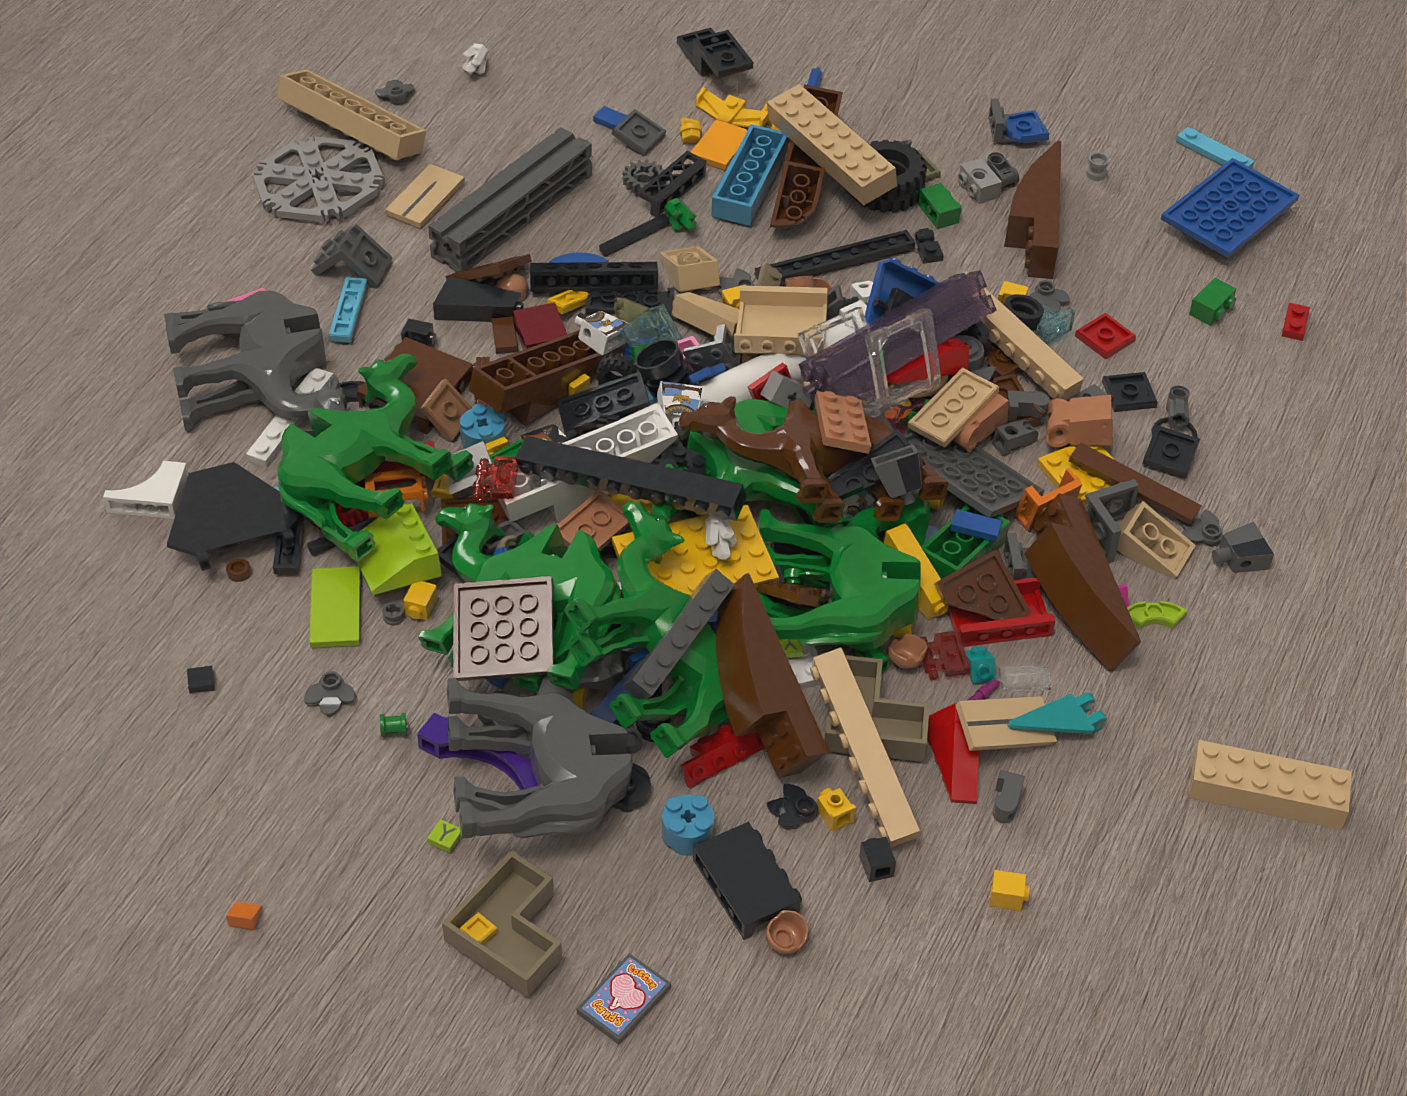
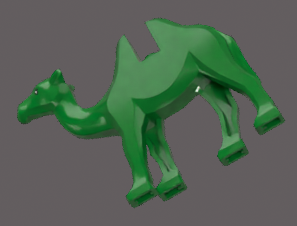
[277,354,474,562]
[651,399,831,526]
[758,489,931,651]
[564,502,729,758]
[418,503,622,693]

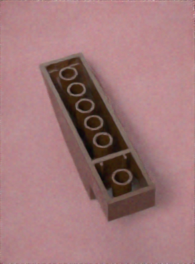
[1004,141,1061,279]
[468,330,626,423]
[1024,493,1141,672]
[715,573,829,778]

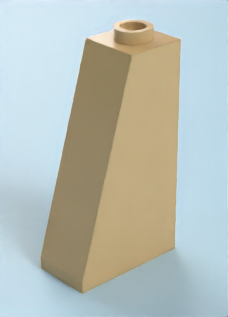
[671,292,739,337]

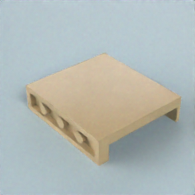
[734,285,828,355]

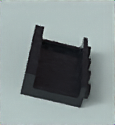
[693,821,802,940]

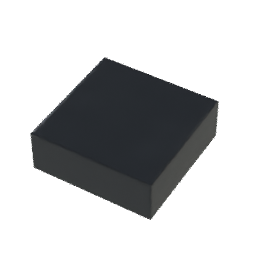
[187,665,215,693]

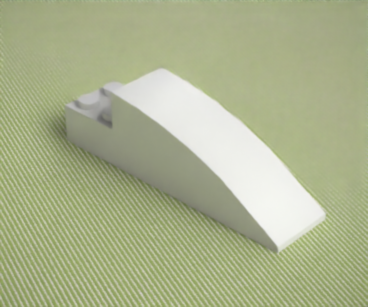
[489,404,678,522]

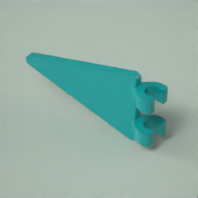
[1008,692,1107,734]

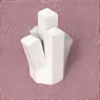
[462,43,488,76]
[705,515,737,561]

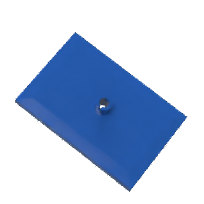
[1161,158,1299,258]

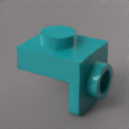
[963,646,996,684]

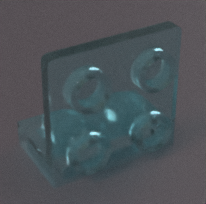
[621,304,683,348]
[1024,304,1075,344]

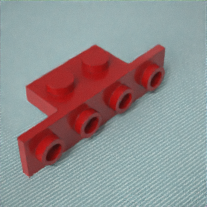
[680,725,765,788]

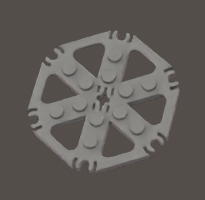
[253,136,384,222]

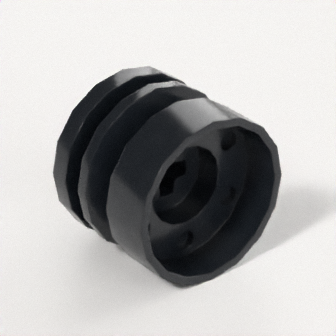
[635,339,692,398]

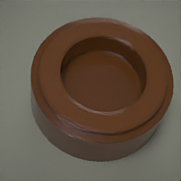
[226,559,251,582]

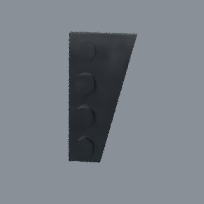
[585,287,675,318]

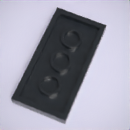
[556,372,651,433]

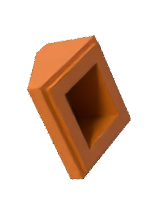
[226,901,262,930]

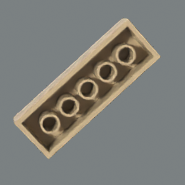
[1188,740,1352,830]

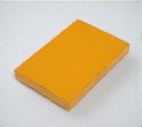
[691,120,747,170]

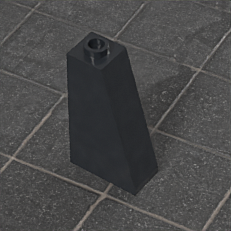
[433,276,524,322]

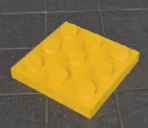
[1037,445,1113,505]

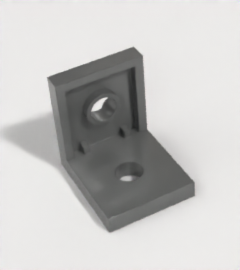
[310,224,393,288]
[1084,479,1139,563]

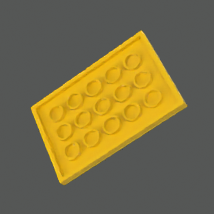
[612,505,779,595]

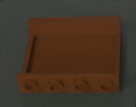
[357,337,473,435]

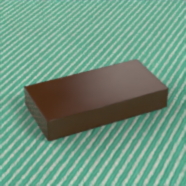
[491,317,517,354]

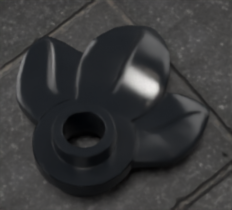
[767,783,818,827]

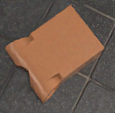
[952,393,1009,452]
[1046,395,1113,447]

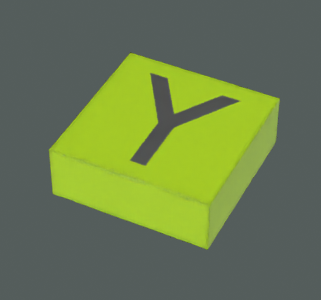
[779,639,803,658]
[427,819,461,853]

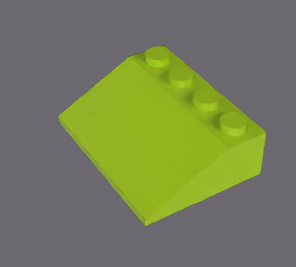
[356,503,442,595]

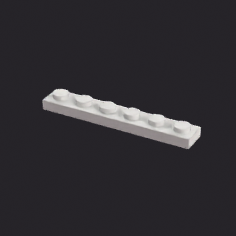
[246,368,333,467]

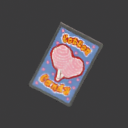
[576,953,671,1044]

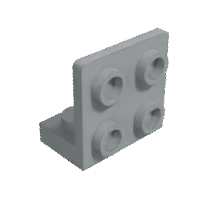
[447,442,495,498]

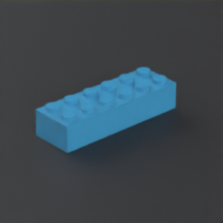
[711,124,789,226]

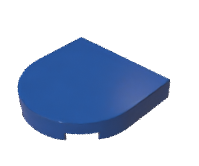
[1004,110,1050,143]

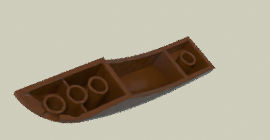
[770,84,843,228]

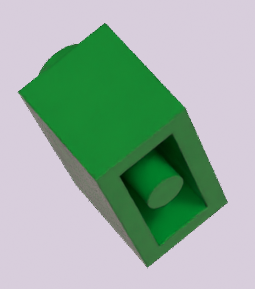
[918,183,962,229]
[1189,278,1237,326]

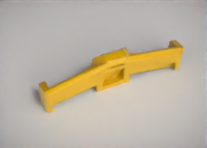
[695,87,769,128]

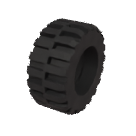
[851,140,927,213]

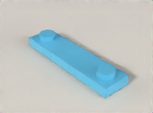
[1176,127,1255,168]
[329,277,368,343]

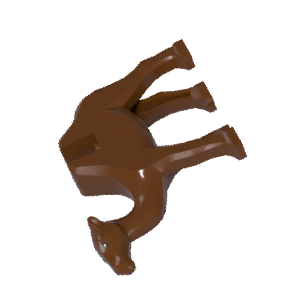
[678,396,948,523]

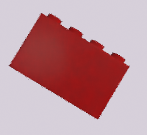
[948,577,1055,648]

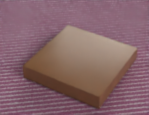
[420,379,472,442]

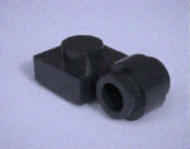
[915,228,943,264]

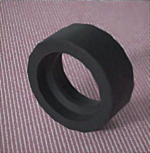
[1004,294,1044,331]

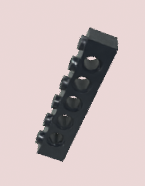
[530,262,658,292]

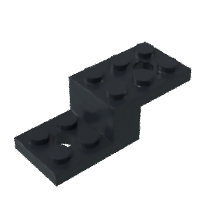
[677,27,754,78]

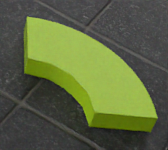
[1127,601,1188,630]

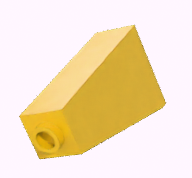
[884,523,948,620]

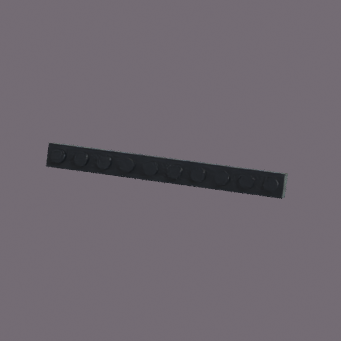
[515,436,747,521]

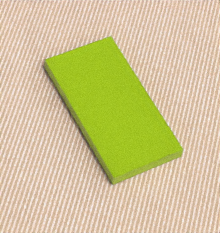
[310,566,360,648]

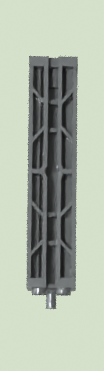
[428,127,592,272]

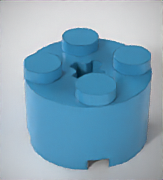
[460,404,506,449]
[662,795,714,856]

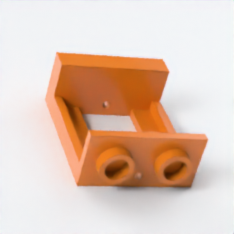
[364,468,428,518]
[1014,468,1082,532]

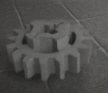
[623,159,666,195]

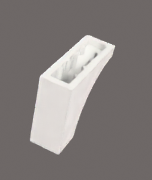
[103,461,188,519]

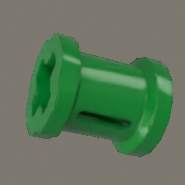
[380,713,407,737]

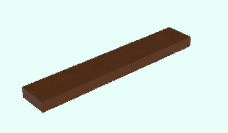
[1069,442,1202,525]

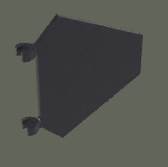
[167,462,303,571]

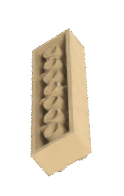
[277,69,426,160]
[767,84,897,205]

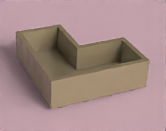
[824,655,929,762]
[442,851,562,998]

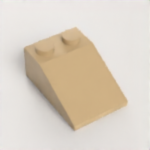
[659,246,720,293]
[1117,501,1195,578]

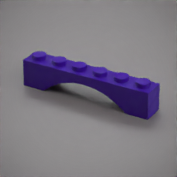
[417,712,539,790]

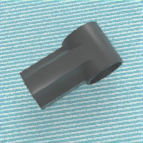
[1166,385,1190,428]

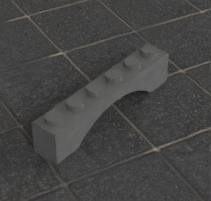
[622,569,735,699]

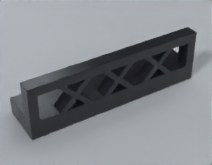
[638,150,707,217]

